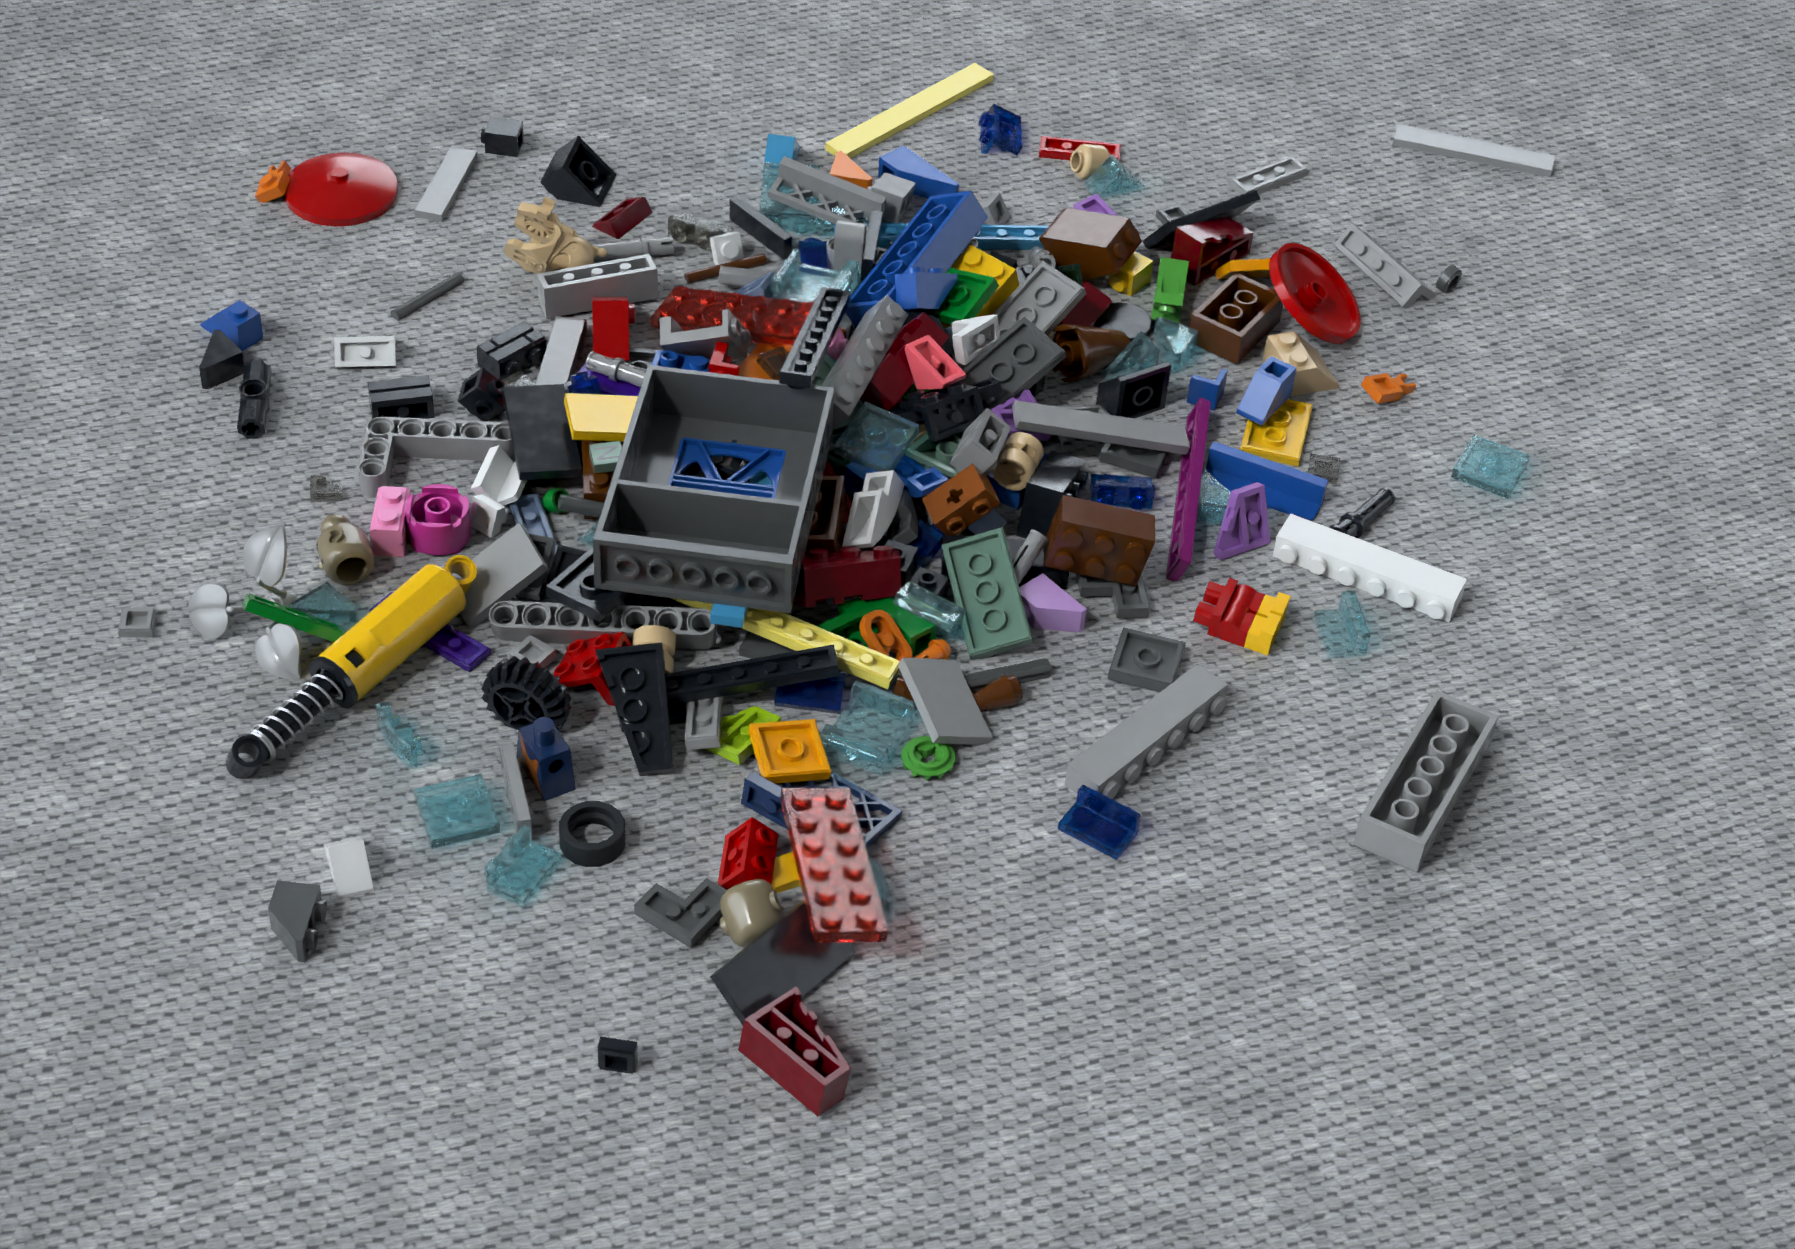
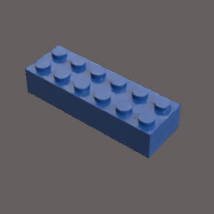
[845,191,988,328]

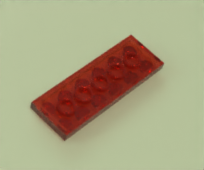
[649,286,814,346]
[780,787,888,943]

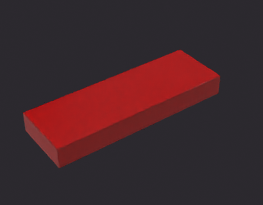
[1039,136,1121,166]

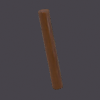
[684,253,767,284]

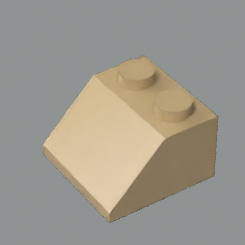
[1263,331,1339,397]

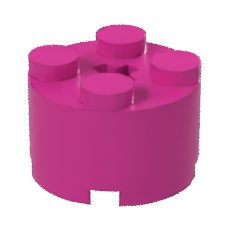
[405,484,471,555]

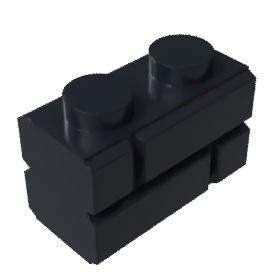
[477,321,546,381]
[367,375,434,419]

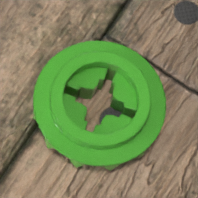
[901,736,955,781]

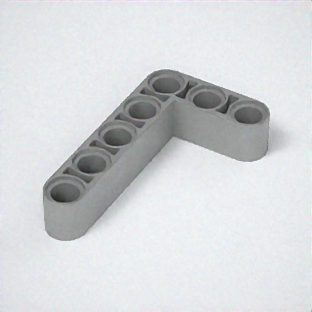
[830,220,866,339]
[358,417,515,498]

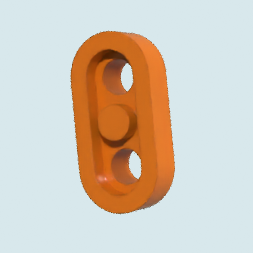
[859,610,912,661]

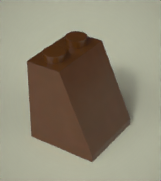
[1039,208,1142,283]

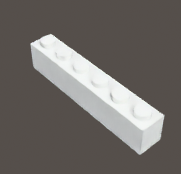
[1273,513,1467,622]

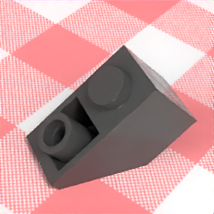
[268,880,327,962]

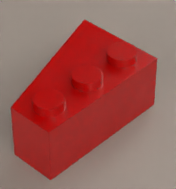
[592,296,635,361]

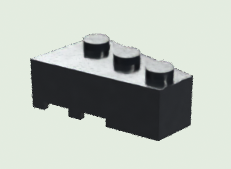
[1016,450,1088,539]

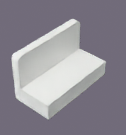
[334,336,396,368]
[471,445,527,506]

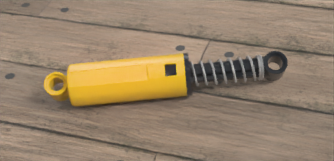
[225,555,477,779]

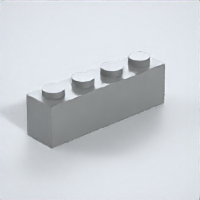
[537,254,659,319]

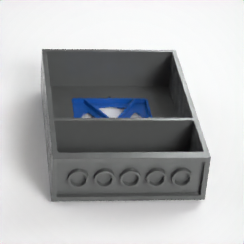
[593,365,834,613]

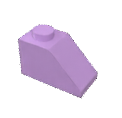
[1019,574,1087,633]

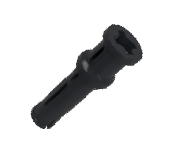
[1328,488,1395,538]

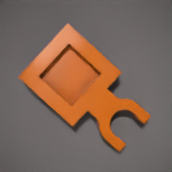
[255,160,291,203]
[1361,373,1416,404]

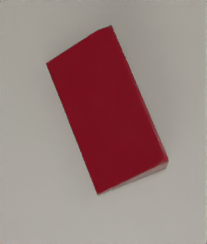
[592,196,653,239]
[1058,281,1112,327]

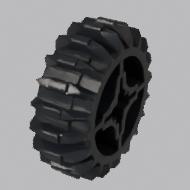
[481,656,572,730]

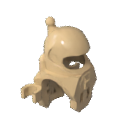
[504,196,607,274]

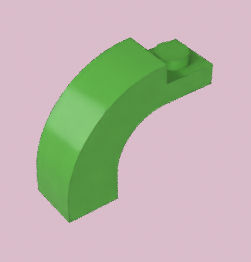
[1151,257,1189,324]

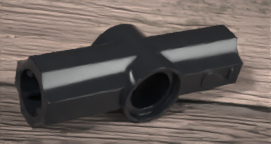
[237,360,272,439]

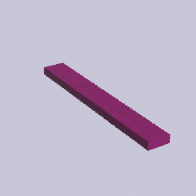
[1166,398,1211,581]

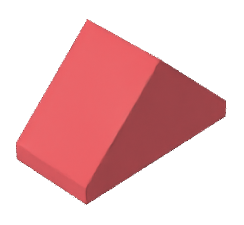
[904,335,966,390]

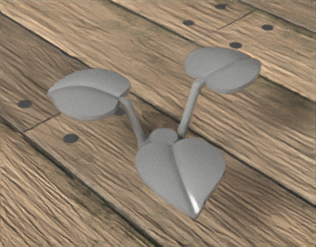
[188,525,303,680]

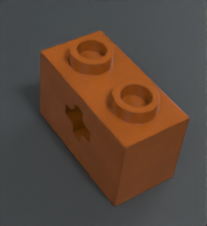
[922,463,1001,536]

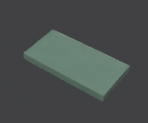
[941,527,1034,660]

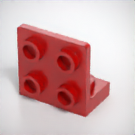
[553,631,633,706]

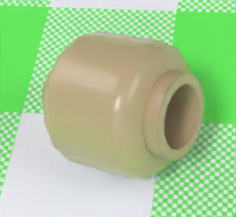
[1070,144,1112,180]

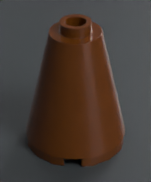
[1051,324,1131,383]

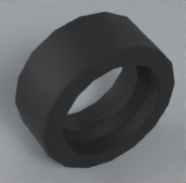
[559,801,625,867]

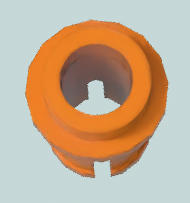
[914,639,952,660]

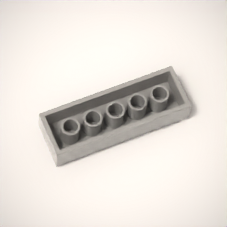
[1353,690,1499,872]

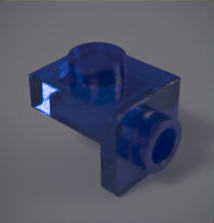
[798,238,827,276]
[564,371,602,395]
[908,520,945,568]

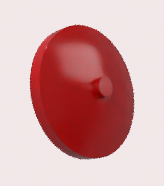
[284,152,398,227]
[1269,243,1361,344]

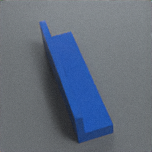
[1201,441,1329,521]

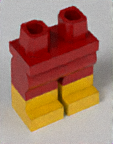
[1193,578,1291,656]

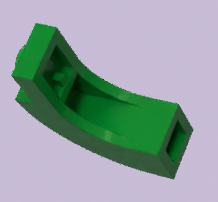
[819,598,937,657]

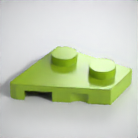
[705,706,782,765]

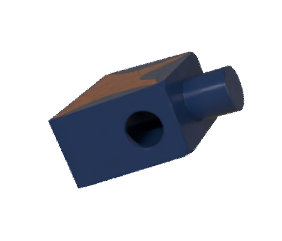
[516,717,576,801]

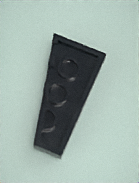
[595,642,674,776]

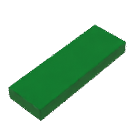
[243,593,344,642]

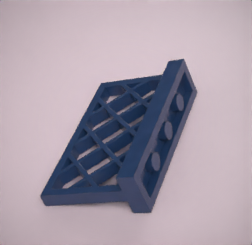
[741,771,903,867]

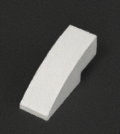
[842,470,905,548]

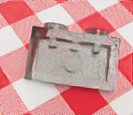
[668,212,734,251]

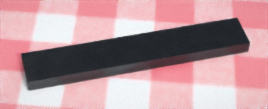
[666,644,840,706]

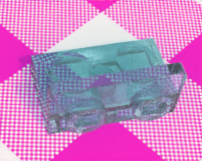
[484,825,561,908]

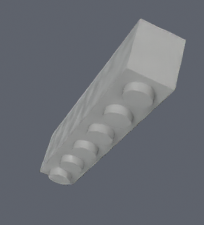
[821,295,908,429]
[1065,664,1228,807]

